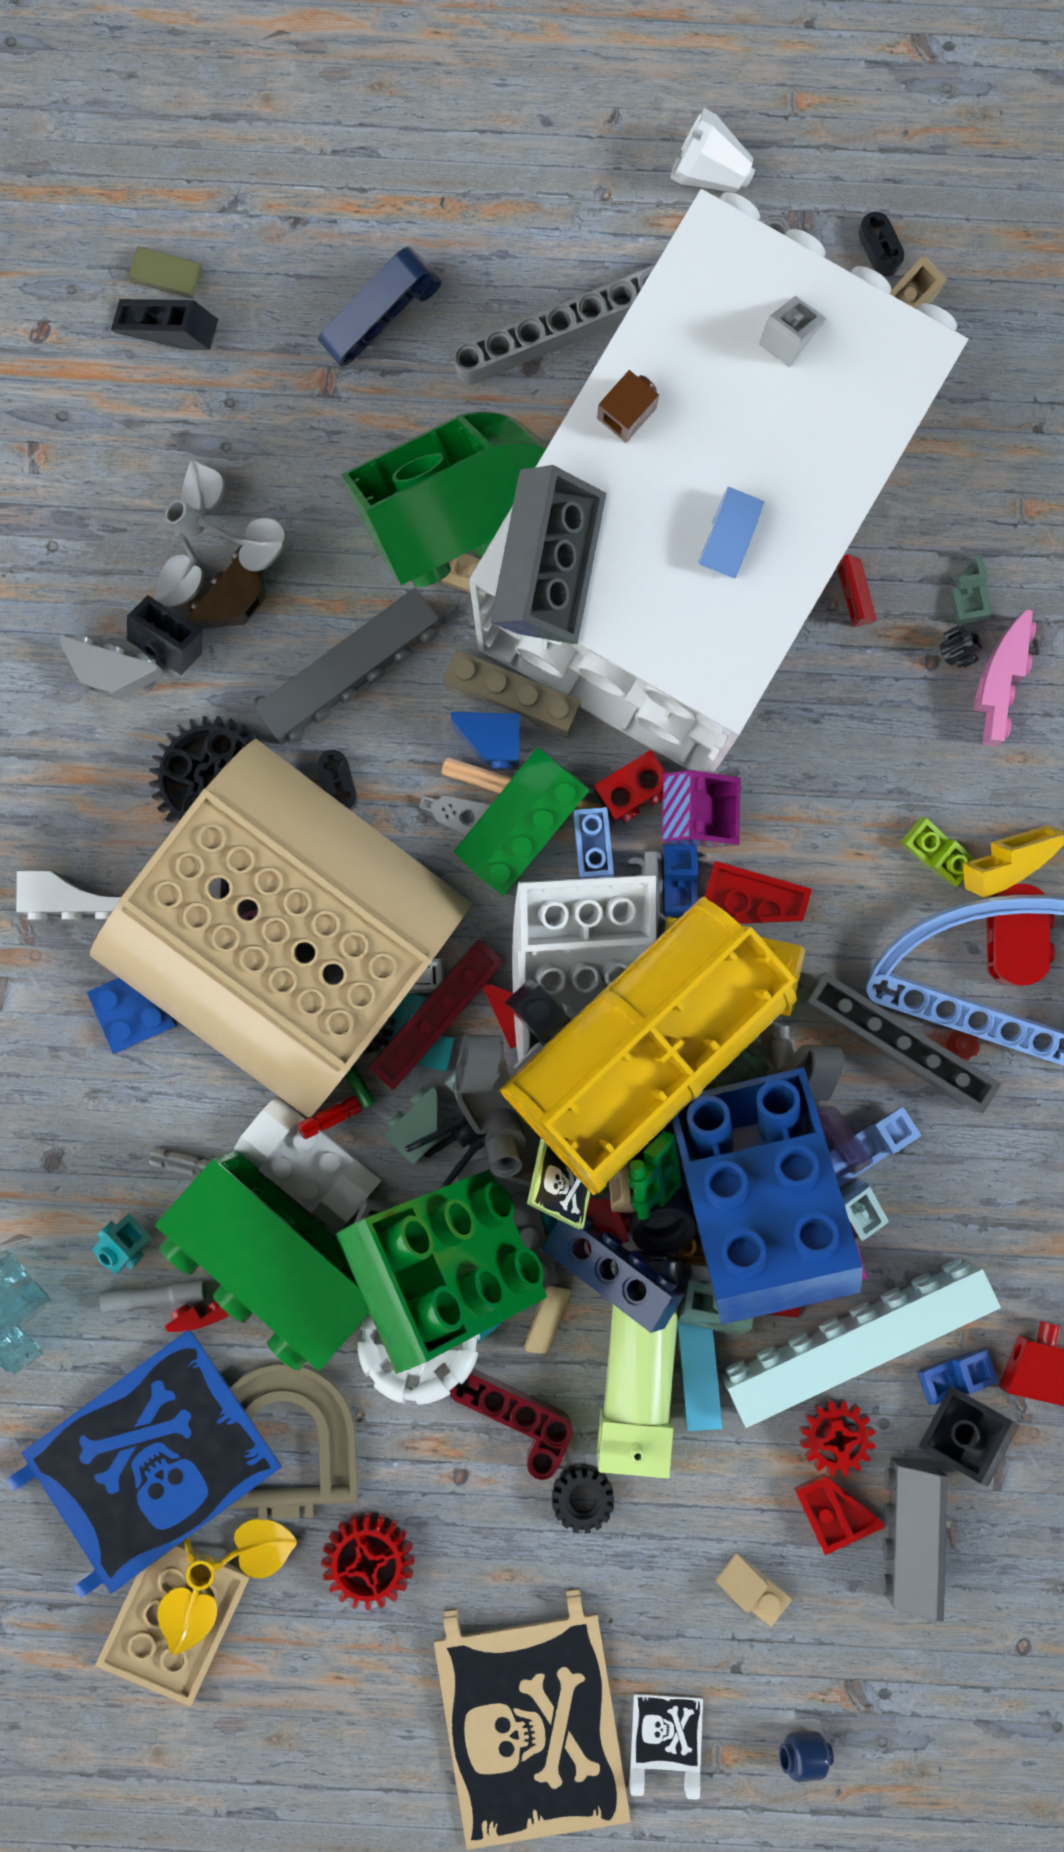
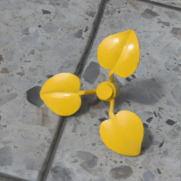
[158,1518,297,1655]

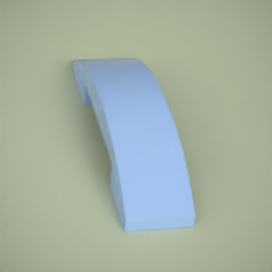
[829,1107,922,1187]

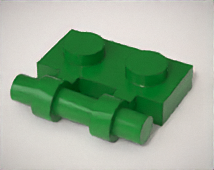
[628,1131,682,1220]

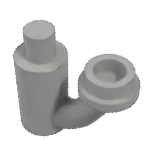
[744,1026,794,1076]

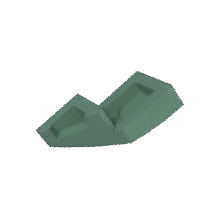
[951,554,993,625]

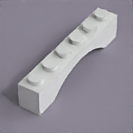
[16,871,227,920]

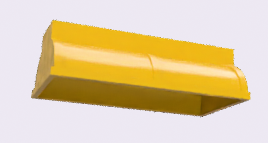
[498,897,797,1195]

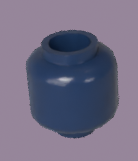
[779,1731,834,1783]

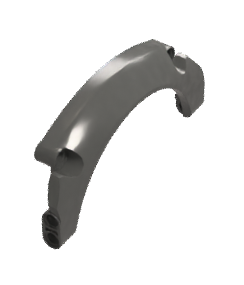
[454,1035,844,1200]

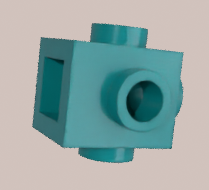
[92,1213,152,1275]

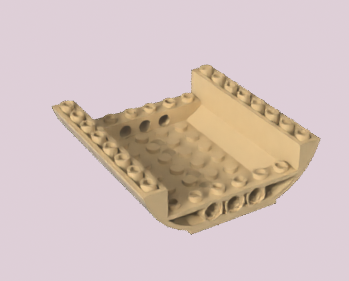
[89,738,473,1118]

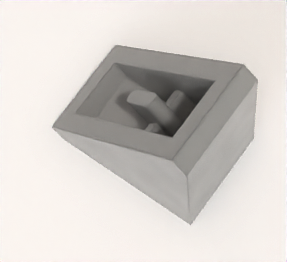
[759,296,826,367]

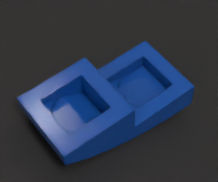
[663,844,698,917]
[917,1349,998,1405]

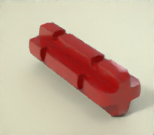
[297,1096,362,1139]

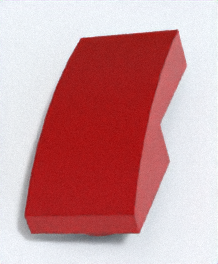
[164,1301,230,1332]

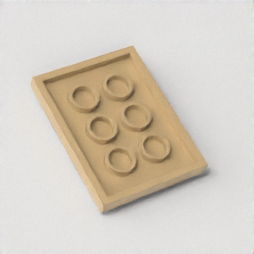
[95,1543,250,1707]

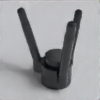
[405,1115,487,1188]

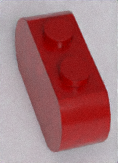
[986,884,1055,987]

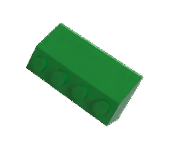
[453,747,590,896]

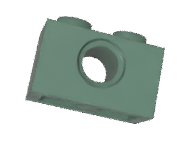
[677,1280,753,1336]

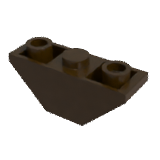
[187,545,266,629]

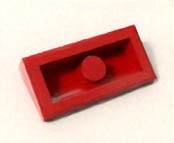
[837,554,877,627]

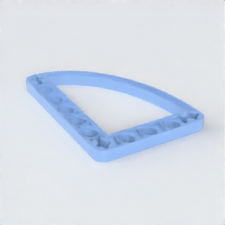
[865,895,1064,1066]

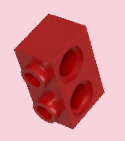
[593,750,666,824]

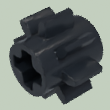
[940,625,983,668]

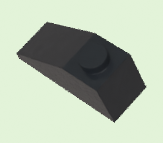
[111,299,218,350]

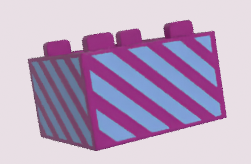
[662,770,741,848]

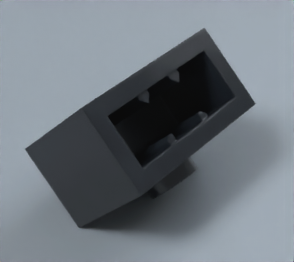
[127,595,203,675]

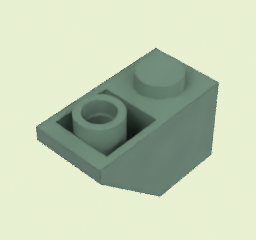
[384,1086,439,1164]

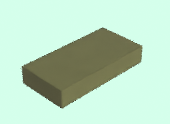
[128,246,202,299]

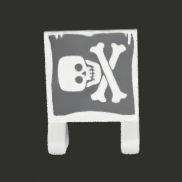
[629,1693,703,1799]

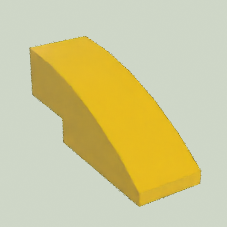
[963,825,1064,898]

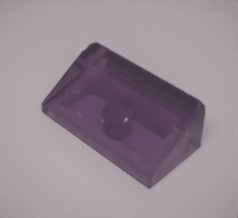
[817,1106,873,1175]

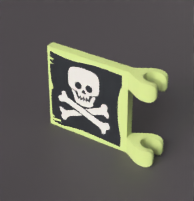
[527,1139,590,1229]

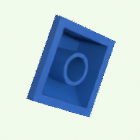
[451,712,520,771]

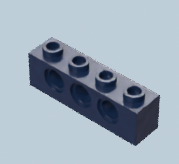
[542,1214,685,1333]

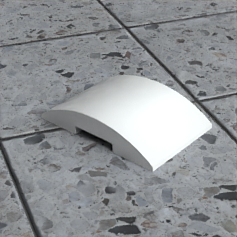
[512,875,656,1062]

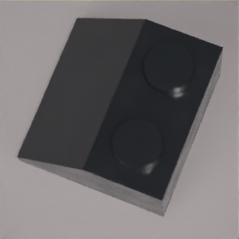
[918,1385,1020,1487]

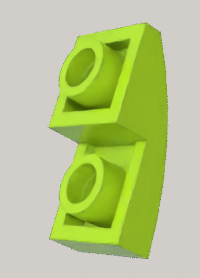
[900,817,976,887]

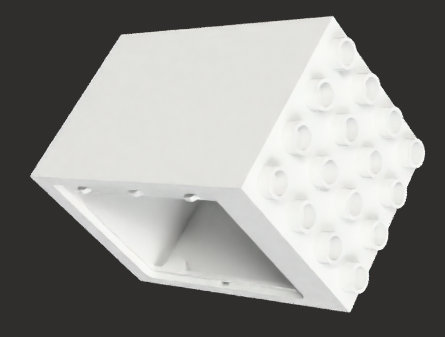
[469,189,968,773]

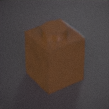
[597,370,659,443]

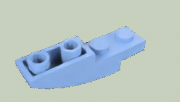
[573,807,614,879]

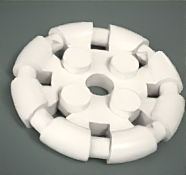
[357,1313,480,1405]

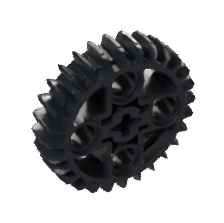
[149,716,263,824]

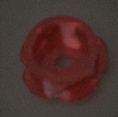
[946,1030,980,1061]

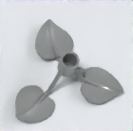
[153,460,287,608]

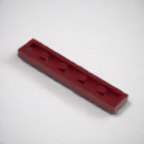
[367,940,504,1090]

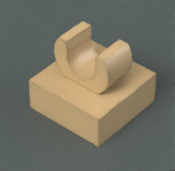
[442,554,481,593]

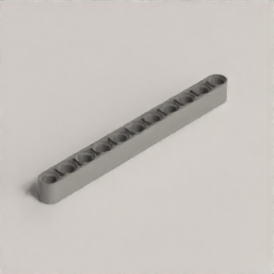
[454,217,790,384]

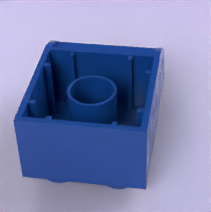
[672,1067,863,1325]

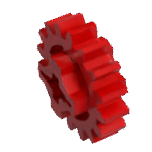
[799,1398,876,1477]

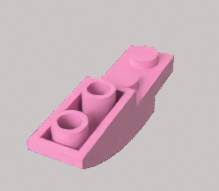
[973,610,1036,747]

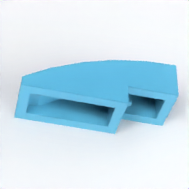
[677,1322,722,1431]

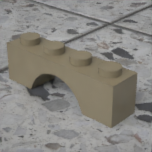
[443,649,581,738]

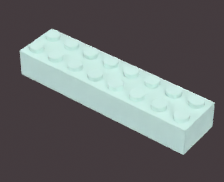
[721,1259,1001,1428]

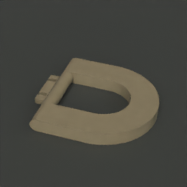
[226,1362,359,1520]

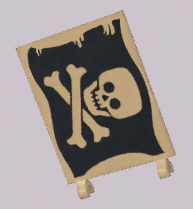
[434,1588,631,1850]

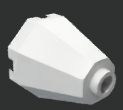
[670,108,755,193]

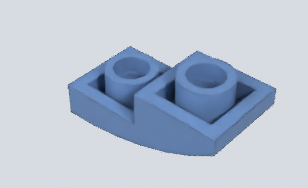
[698,486,764,579]

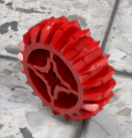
[321,1511,415,1611]

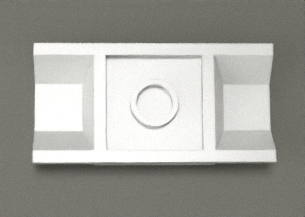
[234,1095,382,1233]

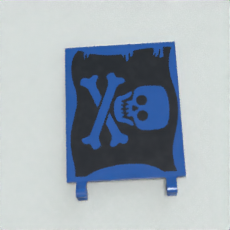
[6,1330,282,1598]

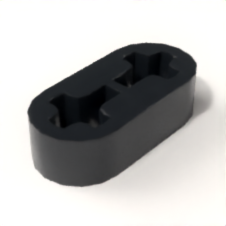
[858,211,905,276]
[318,750,358,811]

